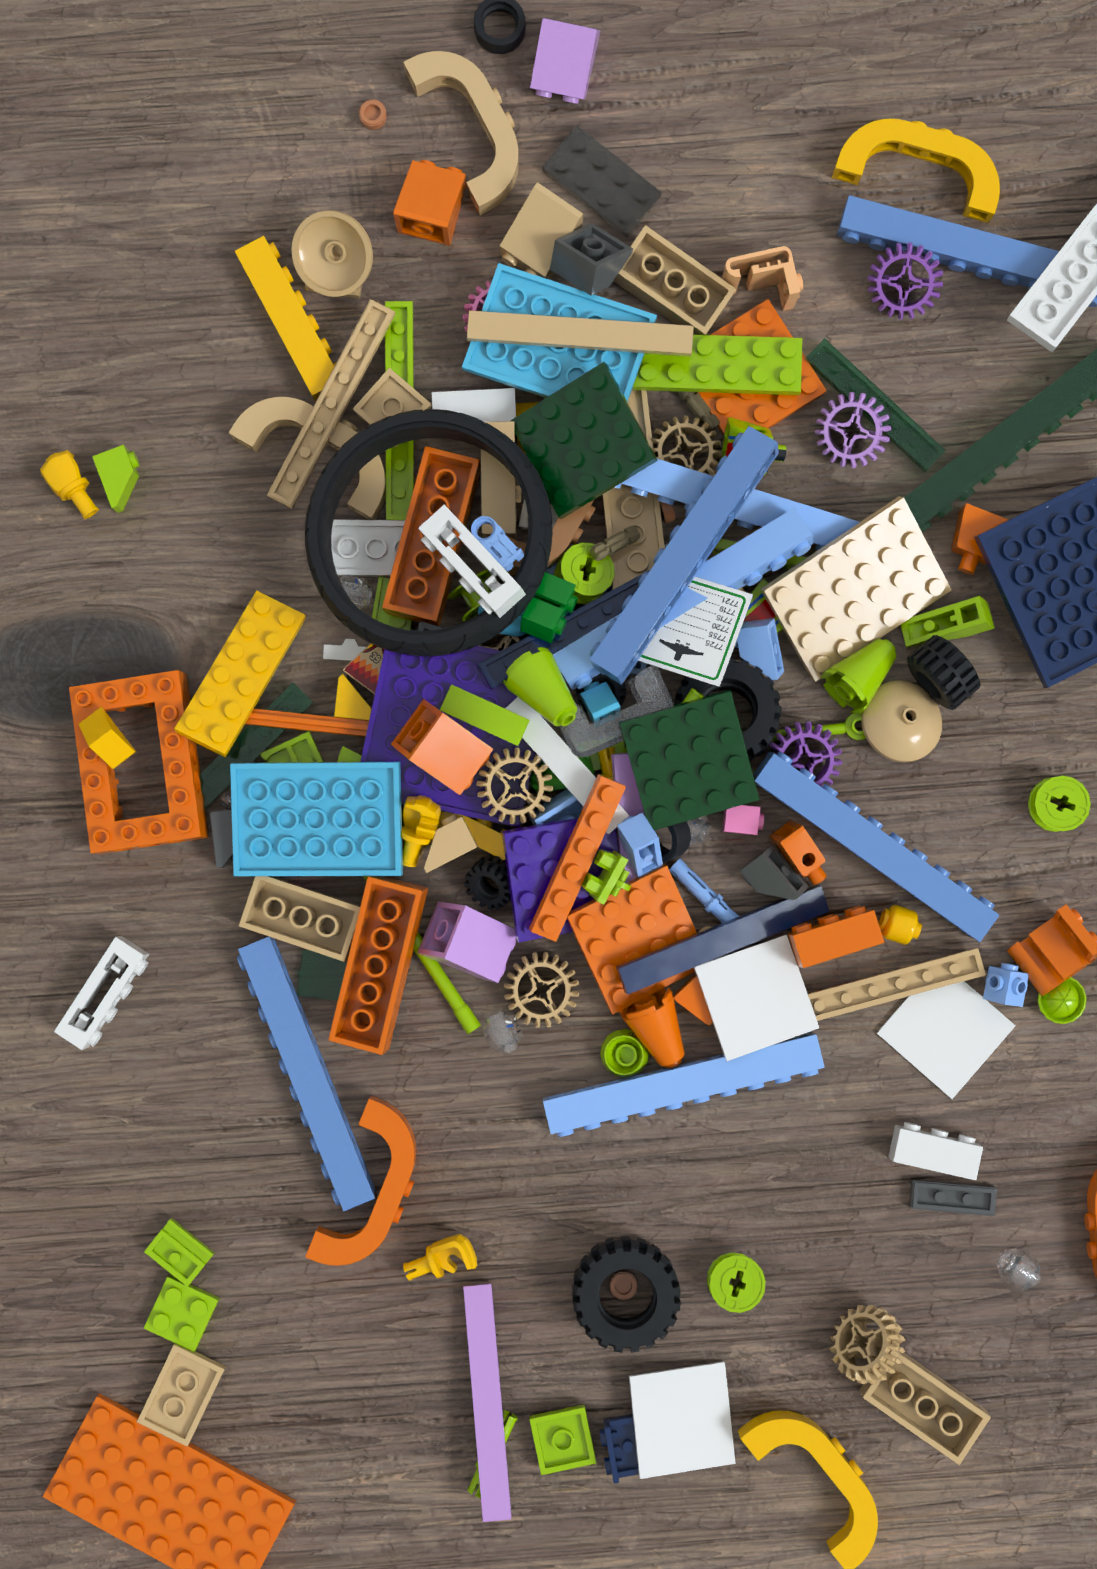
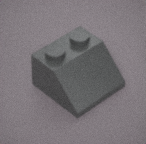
[550,223,633,295]

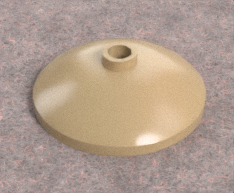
[292,210,373,297]
[861,680,942,763]

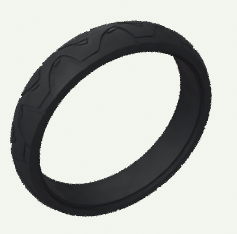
[305,409,553,657]

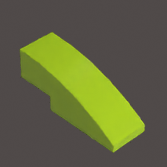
[440,684,530,746]

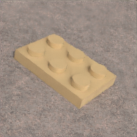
[137,1343,226,1447]

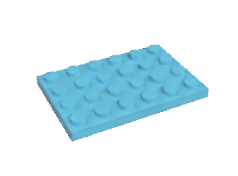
[462,263,657,403]
[230,761,403,876]

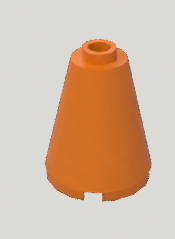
[619,988,685,1068]

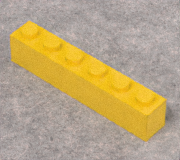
[235,236,337,402]

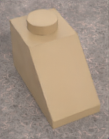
[424,814,478,873]

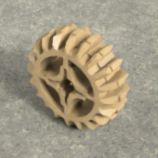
[651,415,722,476]
[476,748,553,824]
[504,952,579,1028]
[829,1305,905,1384]

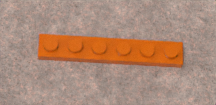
[529,774,626,942]

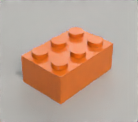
[786,905,885,968]

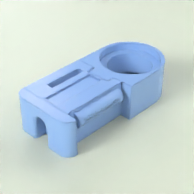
[471,516,524,571]

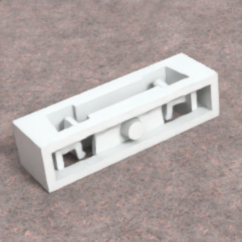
[418,505,526,618]
[54,936,149,1050]

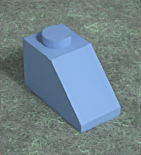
[735,618,784,680]
[617,813,663,878]

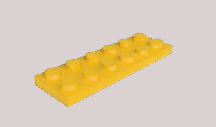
[174,590,306,757]

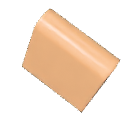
[722,246,803,311]

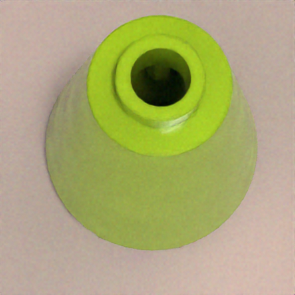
[821,639,897,714]
[503,647,577,726]

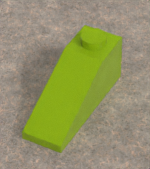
[901,596,995,648]

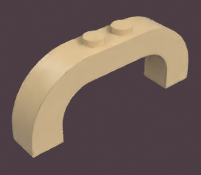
[403,51,519,216]
[229,397,386,520]

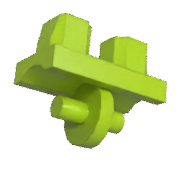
[582,849,632,905]

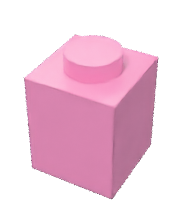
[722,805,764,835]

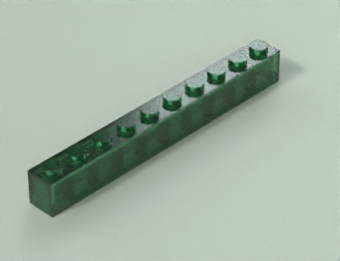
[904,349,1097,533]

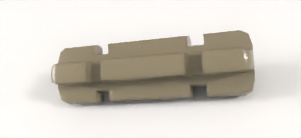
[677,391,720,432]
[590,526,640,561]

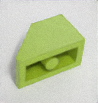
[92,445,140,513]

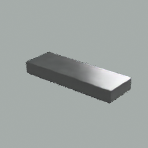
[909,1179,997,1216]

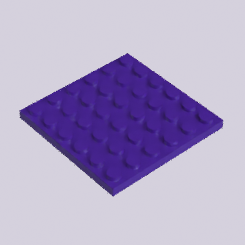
[360,646,543,827]

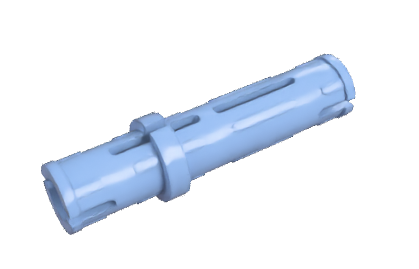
[669,858,739,923]

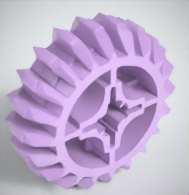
[815,392,891,468]

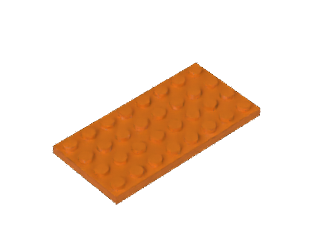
[43,1393,296,1569]

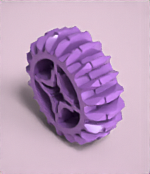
[868,242,943,320]
[766,721,842,787]

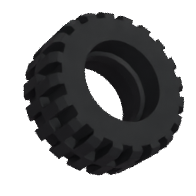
[674,657,782,762]
[572,1236,681,1353]

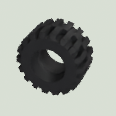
[907,635,981,710]

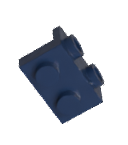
[599,1414,639,1484]

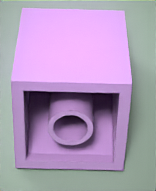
[530,18,601,104]
[418,901,516,983]

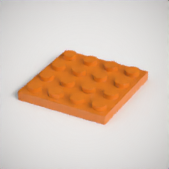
[696,299,827,436]
[567,864,709,1015]

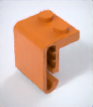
[1007,904,1097,996]

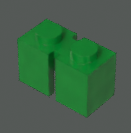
[520,572,578,643]

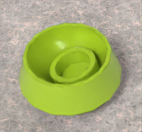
[1038,977,1087,1024]
[600,1029,649,1078]

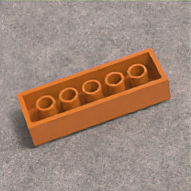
[382,446,481,627]
[328,876,428,1055]

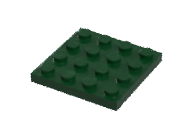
[511,362,658,519]
[619,690,759,830]

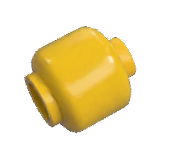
[879,904,922,945]

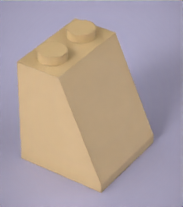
[500,182,583,279]

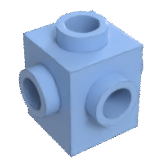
[983,963,1028,1007]

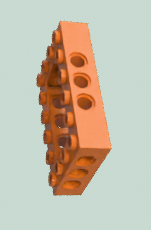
[69,670,209,854]

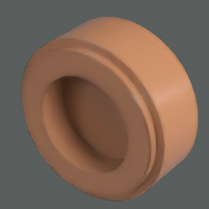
[359,99,387,130]
[659,501,676,523]
[609,1270,637,1300]

